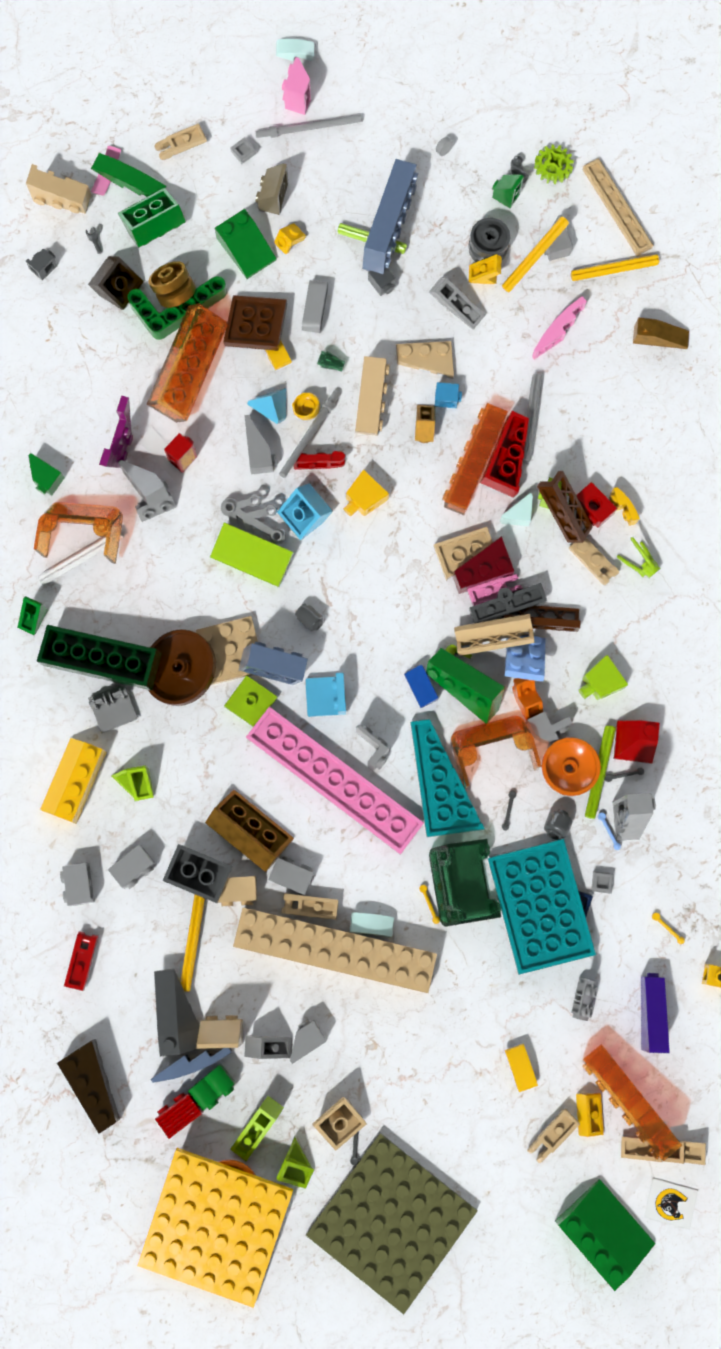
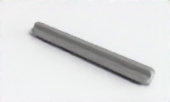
[523,374,542,462]

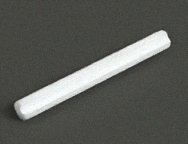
[38,530,123,585]

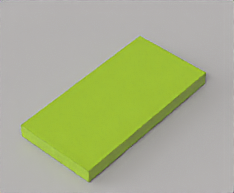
[210,522,294,587]

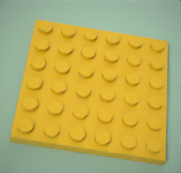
[137,1148,293,1308]

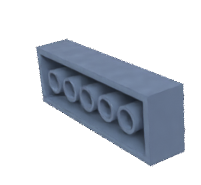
[362,159,418,274]

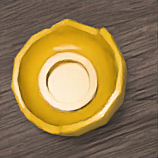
[292,393,320,420]

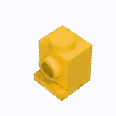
[702,964,721,988]

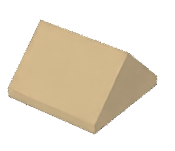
[312,1097,367,1151]

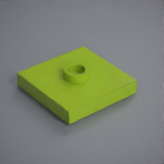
[224,675,278,727]

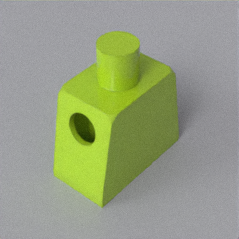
[578,655,628,700]

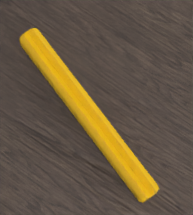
[502,216,569,293]
[571,254,659,281]
[181,894,205,992]

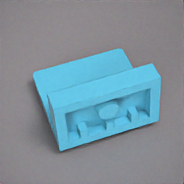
[305,673,346,717]

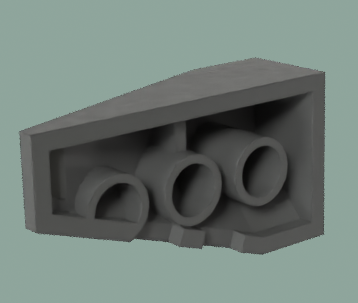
[154,969,200,1057]

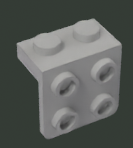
[356,724,389,772]

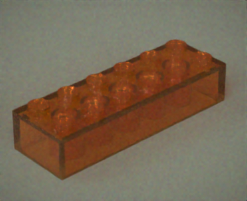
[146,303,228,423]

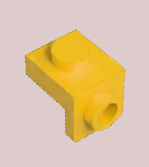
[274,223,306,254]

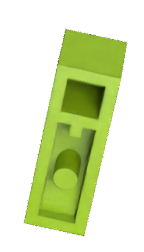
[230,1096,284,1161]

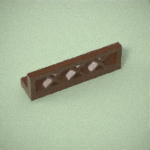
[537,471,593,543]
[502,605,581,632]

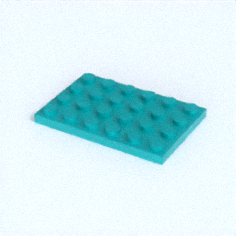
[488,839,596,975]

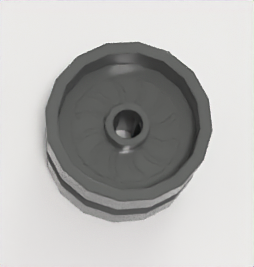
[468,218,510,262]

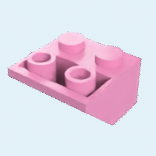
[282,57,311,115]

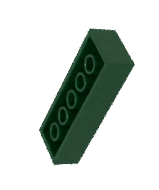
[37,625,162,691]

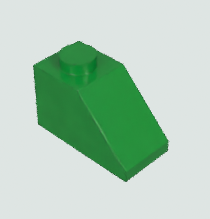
[492,175,524,208]
[28,453,65,496]

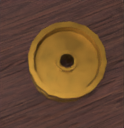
[148,261,196,308]

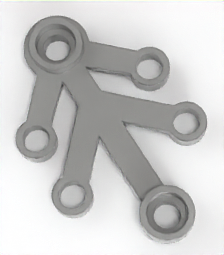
[221,495,286,544]

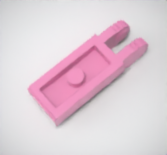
[467,574,523,606]

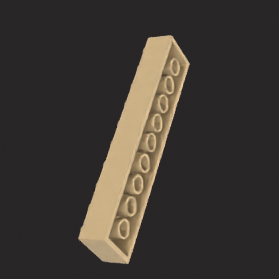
[233,908,437,993]

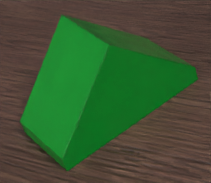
[17,596,48,635]

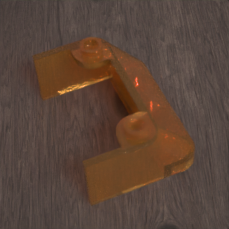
[34,502,123,564]
[450,716,542,789]

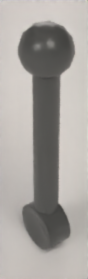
[604,768,644,782]
[502,791,516,831]
[350,1132,359,1165]

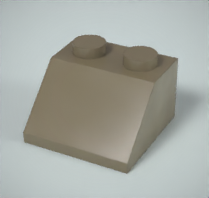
[255,163,288,215]

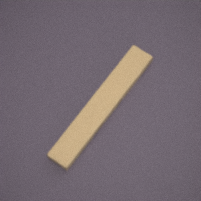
[582,158,654,256]

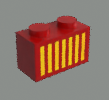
[164,433,197,473]

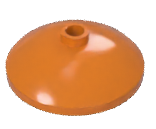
[542,738,601,796]

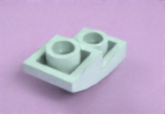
[276,39,314,61]
[350,912,394,938]

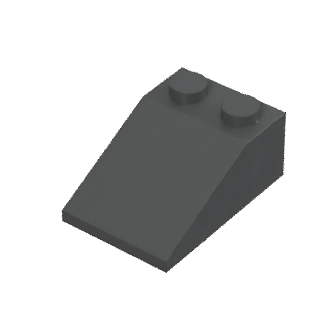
[163,844,233,904]

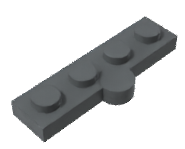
[469,583,547,623]

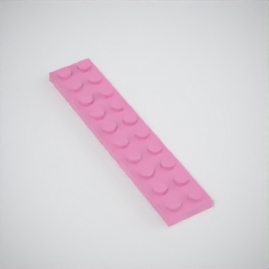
[246,707,424,855]

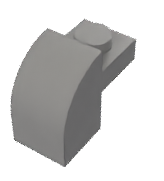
[525,711,572,743]

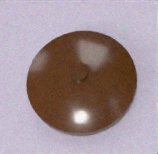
[148,629,216,706]

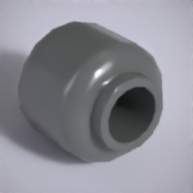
[544,810,572,840]

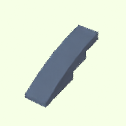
[151,1048,233,1083]

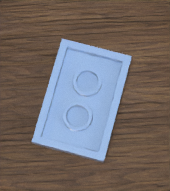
[505,635,545,682]

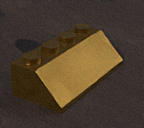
[205,790,294,872]

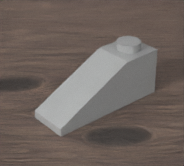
[429,278,485,329]
[244,415,276,474]
[119,460,169,508]

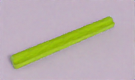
[585,725,616,819]

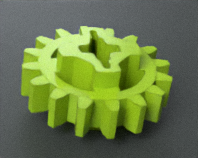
[534,144,574,184]

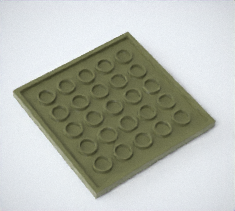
[306,1133,478,1315]

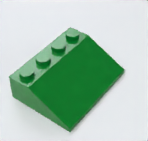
[555,1179,656,1291]

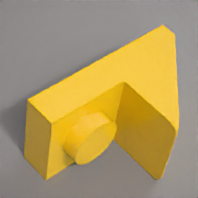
[469,254,502,284]

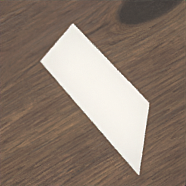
[140,426,183,488]

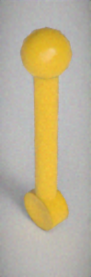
[419,885,440,924]
[652,913,685,944]

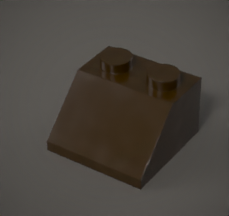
[88,256,144,310]

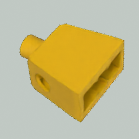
[343,470,389,517]

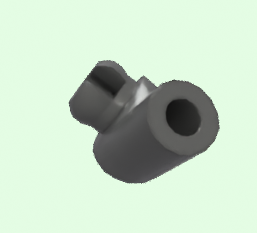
[510,155,529,183]

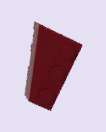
[453,536,514,594]

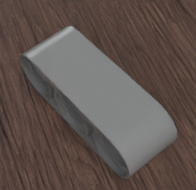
[302,280,328,333]

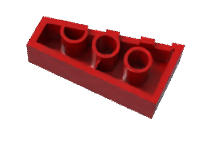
[480,411,529,498]

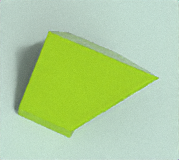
[112,765,154,801]
[276,1136,314,1189]

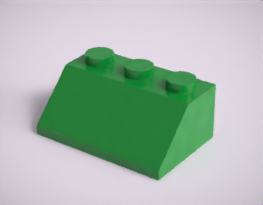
[118,188,186,248]

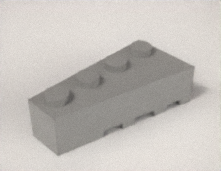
[613,793,656,841]

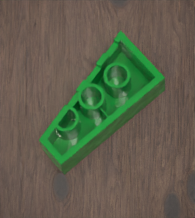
[426,648,505,724]

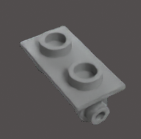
[135,492,176,522]

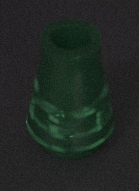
[317,350,345,372]

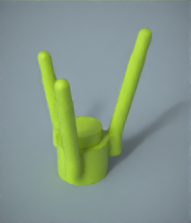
[617,537,661,578]

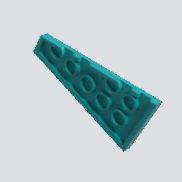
[410,719,485,837]

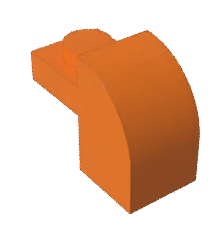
[512,678,543,720]

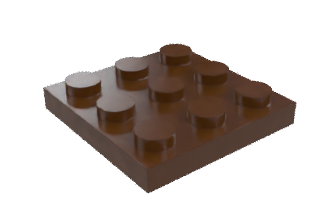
[223,295,287,351]

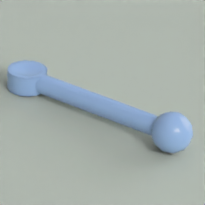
[598,813,621,850]

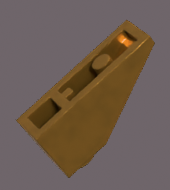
[633,317,689,349]

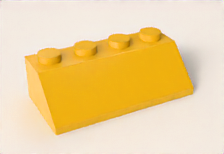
[40,738,107,824]

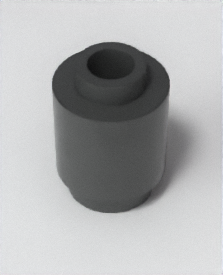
[295,603,324,631]

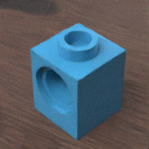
[434,382,462,408]

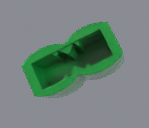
[188,1063,236,1110]

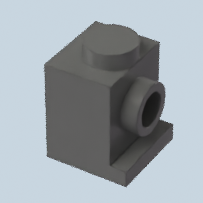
[26,248,57,280]

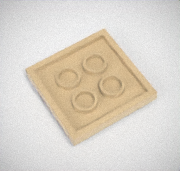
[196,616,258,686]

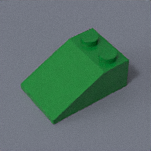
[215,208,277,279]

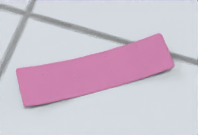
[91,146,121,196]

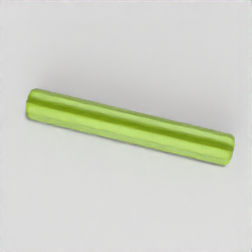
[338,223,407,254]

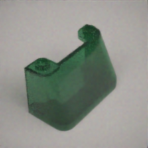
[429,839,501,927]

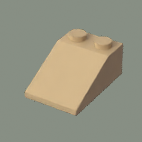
[197,1015,243,1049]

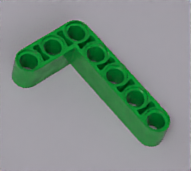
[128,276,227,340]

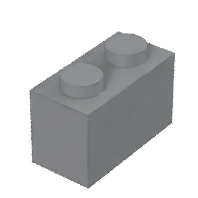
[108,845,156,889]
[268,856,314,895]
[60,862,94,906]

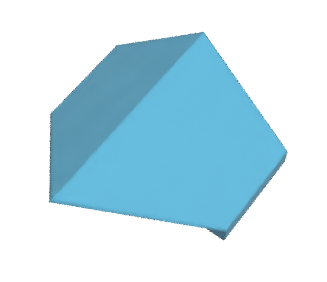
[247,388,286,424]

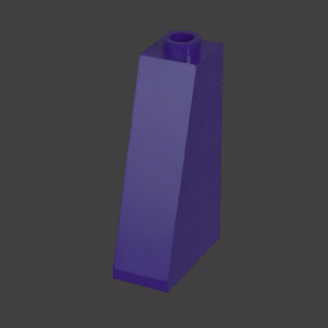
[641,973,670,1053]

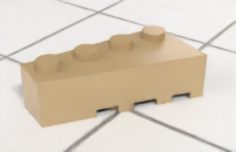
[355,356,390,436]

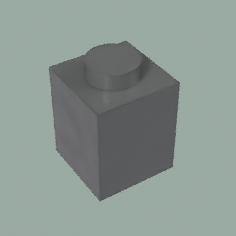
[368,268,396,296]

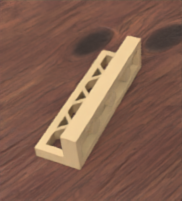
[454,614,535,656]

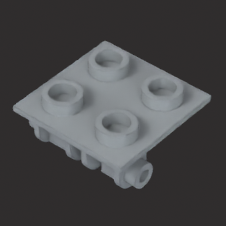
[88,684,138,733]
[571,978,598,1021]

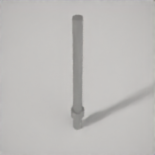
[255,114,362,138]
[279,391,340,478]

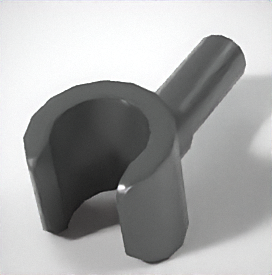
[86,227,102,254]

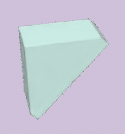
[500,493,533,526]

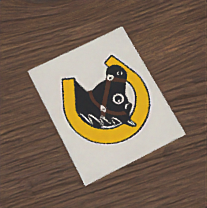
[644,1178,698,1230]

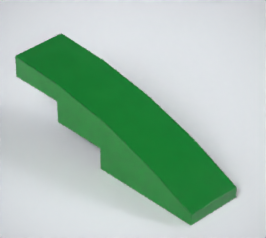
[91,153,166,197]

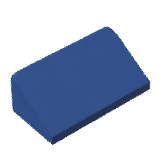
[404,664,439,708]

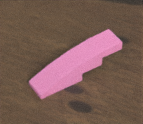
[532,296,587,360]

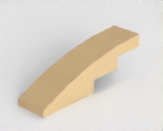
[621,1136,706,1165]

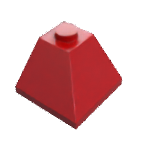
[613,720,660,764]

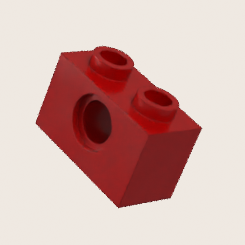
[576,482,617,528]

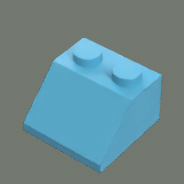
[277,483,333,540]

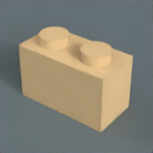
[218,876,257,906]

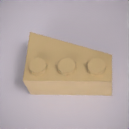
[26,164,91,214]

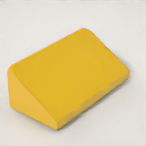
[576,1093,604,1137]

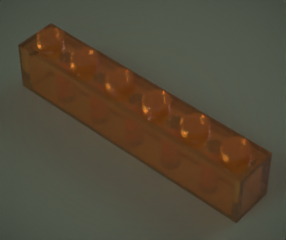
[442,403,508,515]
[582,1044,683,1161]

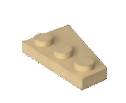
[396,341,454,378]
[433,527,493,581]

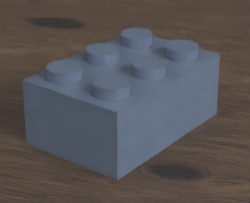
[238,642,308,685]

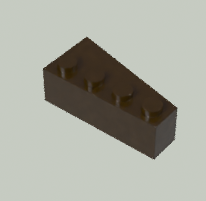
[57,1039,120,1134]

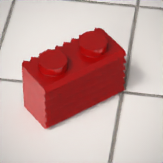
[155,1092,203,1139]

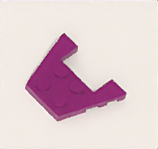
[99,395,133,468]

